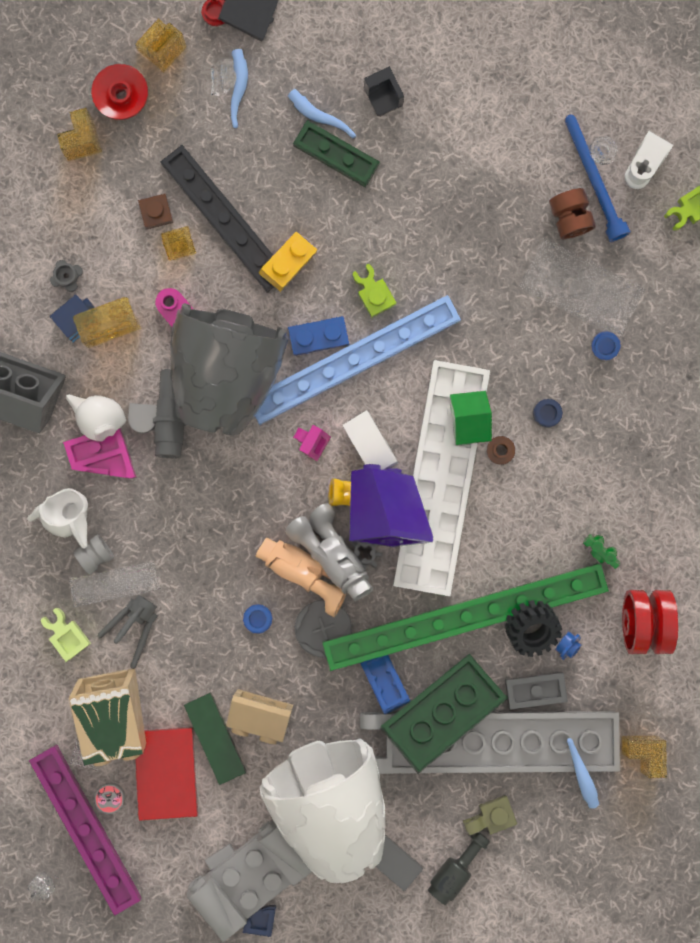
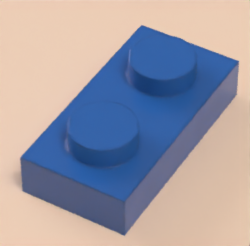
[288,316,349,356]

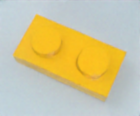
[259,232,317,292]

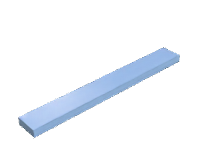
[255,295,461,425]

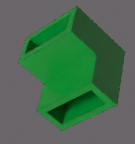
[450,390,492,445]

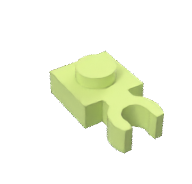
[41,608,91,662]

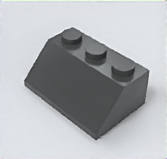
[0,352,66,434]

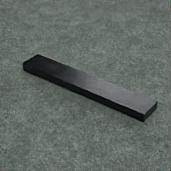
[160,145,274,293]

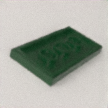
[380,654,508,774]

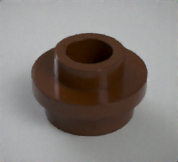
[486,436,515,465]

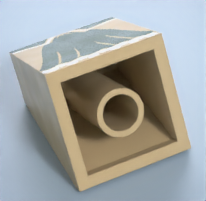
[69,669,146,766]

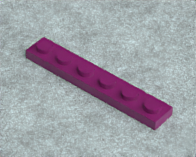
[29,744,142,916]

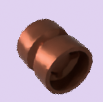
[549,188,596,240]

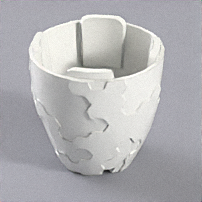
[260,739,385,884]

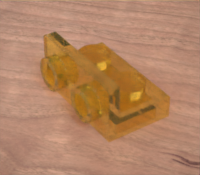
[73,297,142,348]

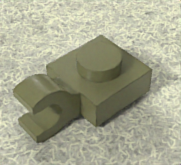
[463,795,517,835]

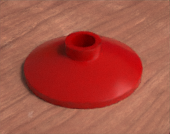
[91,64,148,120]

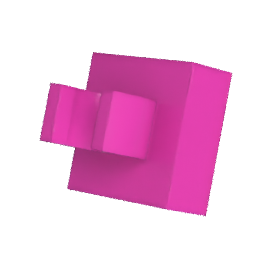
[293,425,331,461]

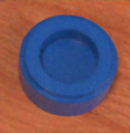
[243,604,273,634]

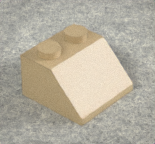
[226,689,293,745]

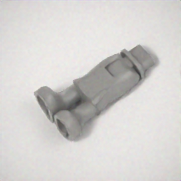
[285,503,373,601]

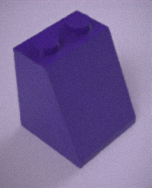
[349,464,433,547]

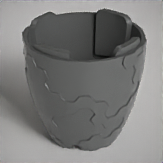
[170,303,289,435]

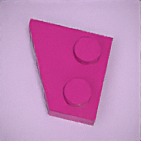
[63,428,137,479]

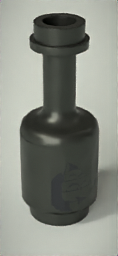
[428,832,490,905]

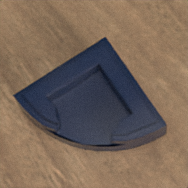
[242,905,276,937]

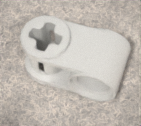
[625,131,673,189]

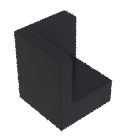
[363,66,404,117]

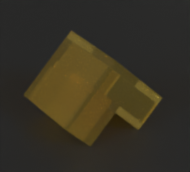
[135,18,186,73]
[57,107,102,161]
[622,736,667,778]

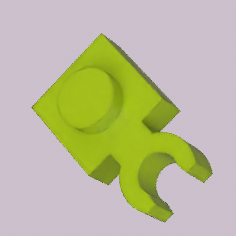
[664,186,700,231]
[353,264,396,318]

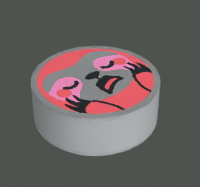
[94,783,125,814]

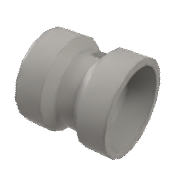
[73,534,114,575]

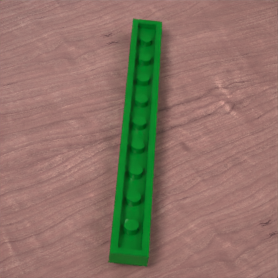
[322,563,609,671]

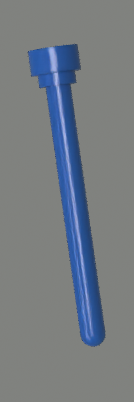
[565,115,631,242]

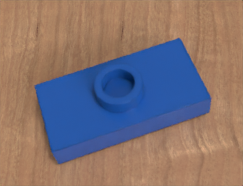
[360,655,411,715]

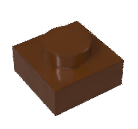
[138,194,173,230]

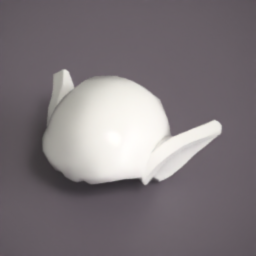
[66,395,126,441]
[27,488,88,549]

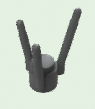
[97,594,158,669]

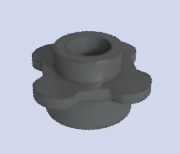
[50,260,83,292]

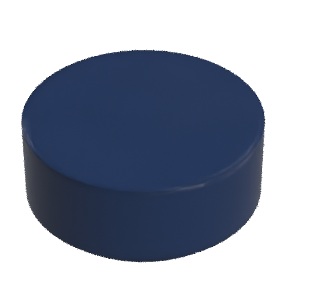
[533,399,563,428]

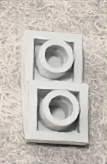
[343,410,398,470]

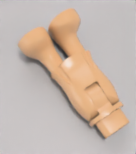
[256,538,348,617]

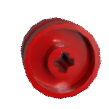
[622,590,678,654]

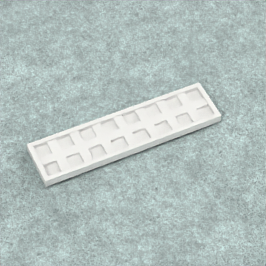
[393,360,490,596]

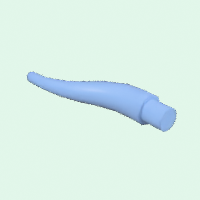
[230,49,248,128]
[288,89,356,138]
[567,738,599,808]

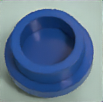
[591,331,621,360]

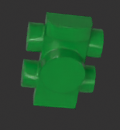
[583,534,620,569]

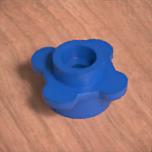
[555,632,582,660]

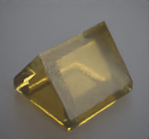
[161,226,196,261]

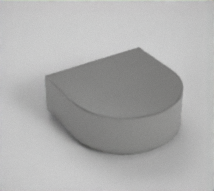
[128,403,157,434]

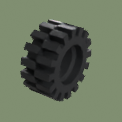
[505,600,562,657]

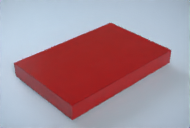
[135,727,198,821]

